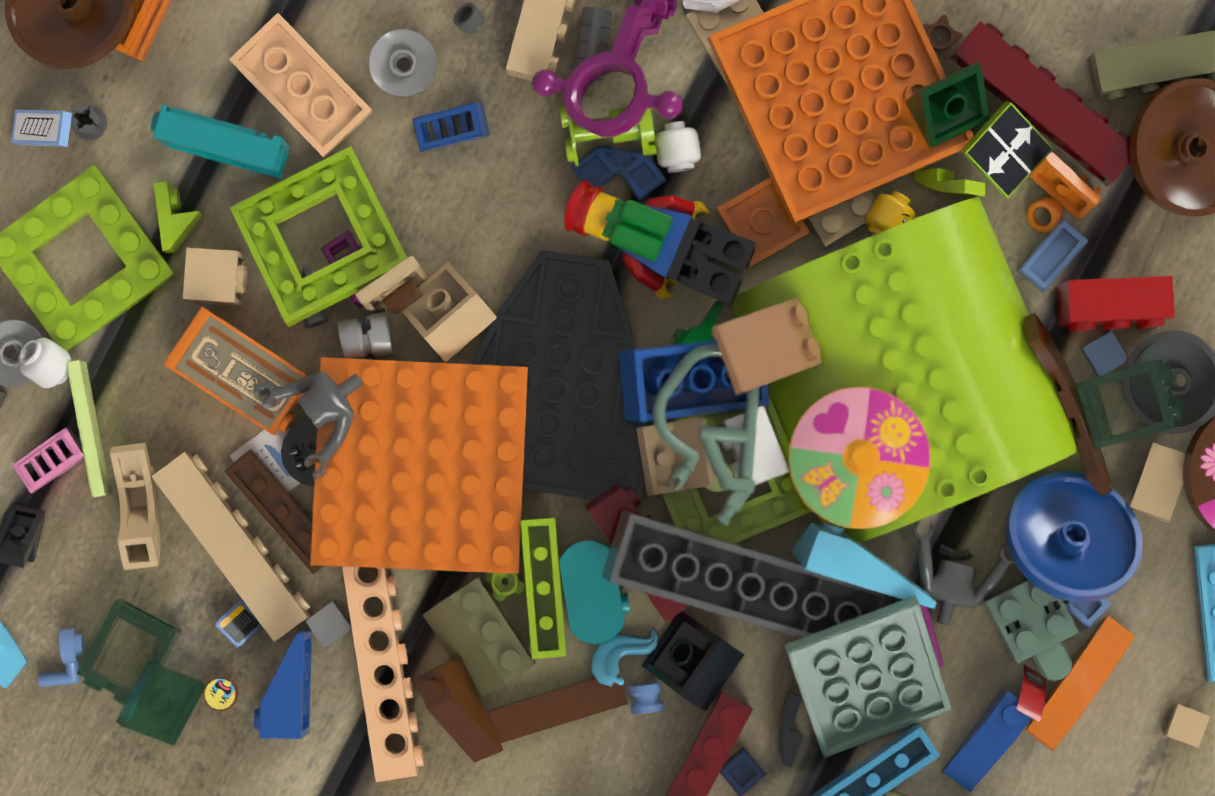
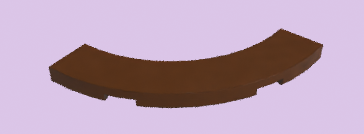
[1024,313,1112,496]

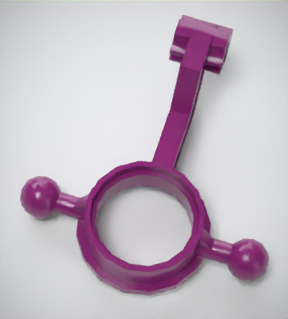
[532,0,683,137]

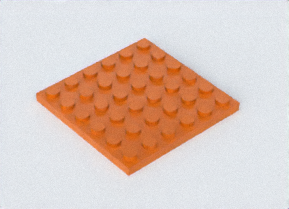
[707,0,974,225]
[311,357,528,574]

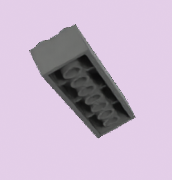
[602,510,889,638]

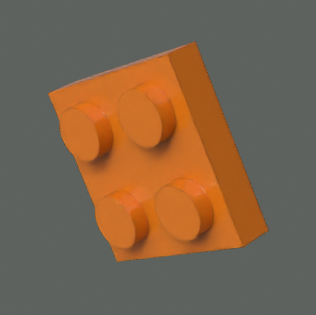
[716,177,810,268]

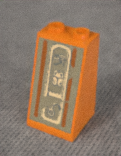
[163,307,307,435]

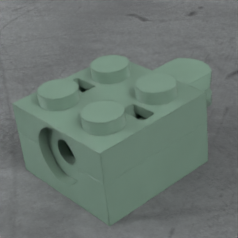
[981,577,1079,681]

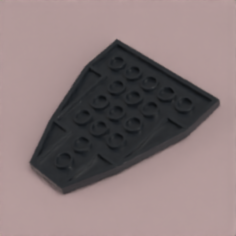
[471,250,649,507]

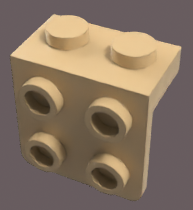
[636,416,716,496]

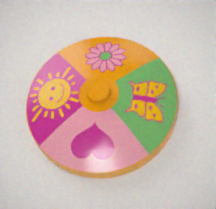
[788,387,931,529]

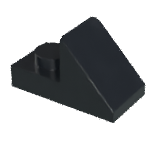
[0,504,45,568]

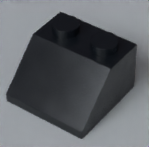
[642,611,744,711]

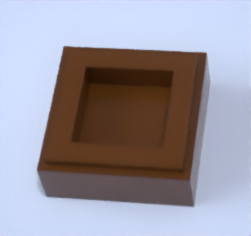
[382,281,424,315]

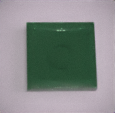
[116,660,206,746]

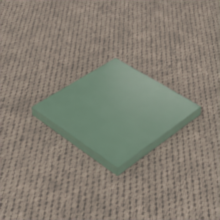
[784,596,952,758]

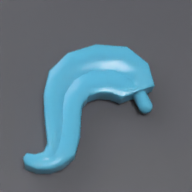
[591,630,658,687]

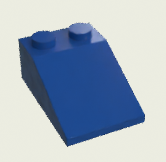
[254,630,312,739]

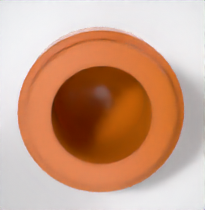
[1026,197,1063,233]

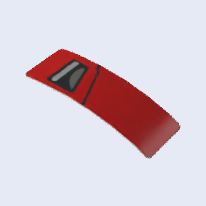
[1017,665,1046,722]

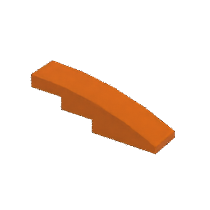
[1025,616,1135,751]

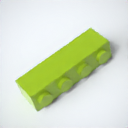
[521,518,566,659]

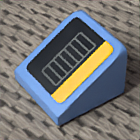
[214,599,262,649]

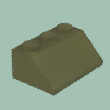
[422,577,536,699]

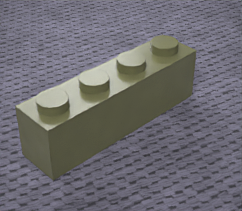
[1088,30,1215,101]

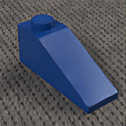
[942,688,1031,792]

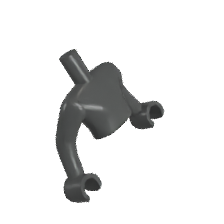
[254,372,364,479]
[912,520,1015,626]

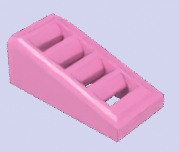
[13,427,84,494]

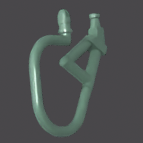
[653,344,759,526]

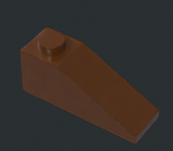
[413,656,504,763]

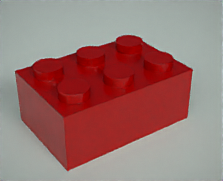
[1056,276,1175,333]

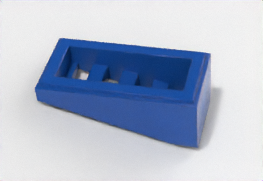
[413,102,490,152]

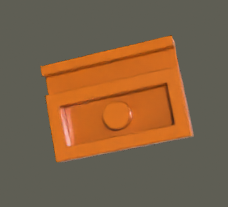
[114,0,172,62]

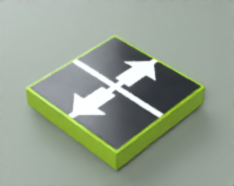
[961,101,1054,198]

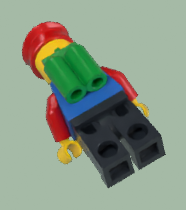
[564,180,758,307]

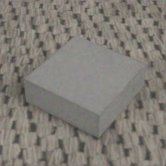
[305,601,352,649]

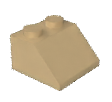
[401,262,497,362]

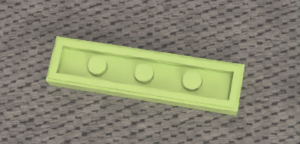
[67,360,112,497]

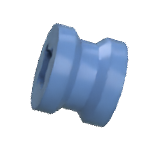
[628,682,665,714]

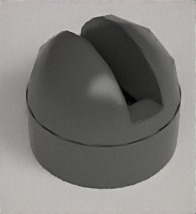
[453,3,484,33]

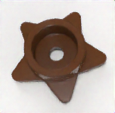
[922,15,963,59]

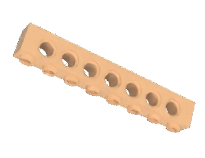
[342,566,424,782]

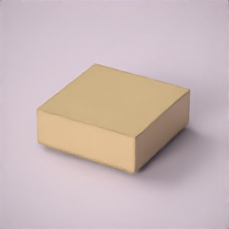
[1164,703,1210,748]

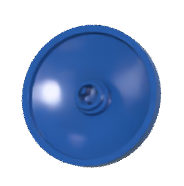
[1005,471,1143,602]

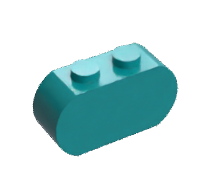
[559,540,630,644]

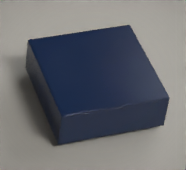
[720,747,766,796]

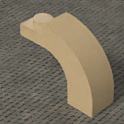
[110,443,161,570]

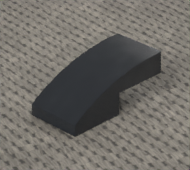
[779,690,804,768]

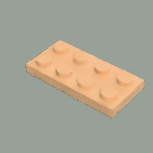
[229,13,373,158]

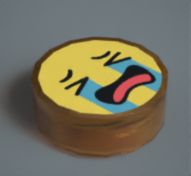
[203,677,239,711]

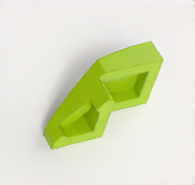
[914,168,986,197]

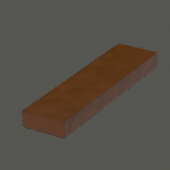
[224,449,324,575]
[487,675,628,743]

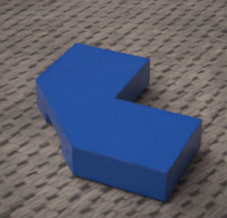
[571,146,666,201]

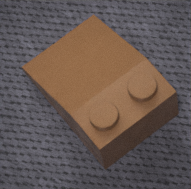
[712,297,823,395]

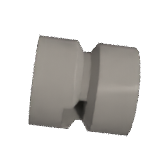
[338,311,394,359]

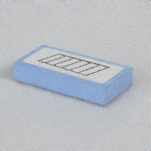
[11,110,72,147]

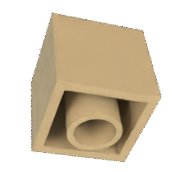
[183,248,247,307]

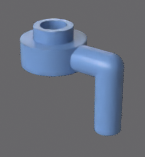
[38,628,85,687]

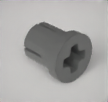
[71,105,107,140]

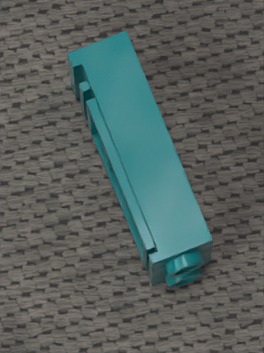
[150,104,291,180]

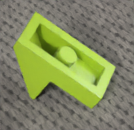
[153,181,203,254]

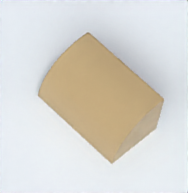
[1130,442,1185,523]

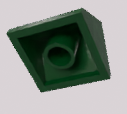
[906,62,990,148]

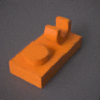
[1029,152,1102,221]

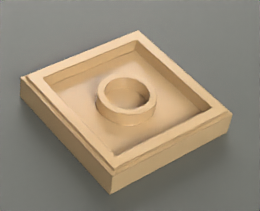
[355,255,428,314]

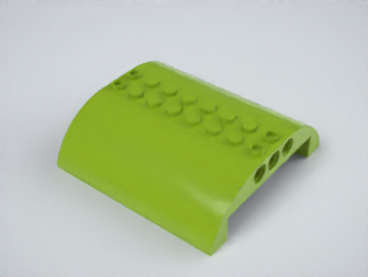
[731,197,1079,543]

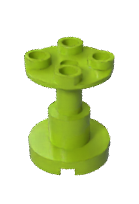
[559,88,657,167]

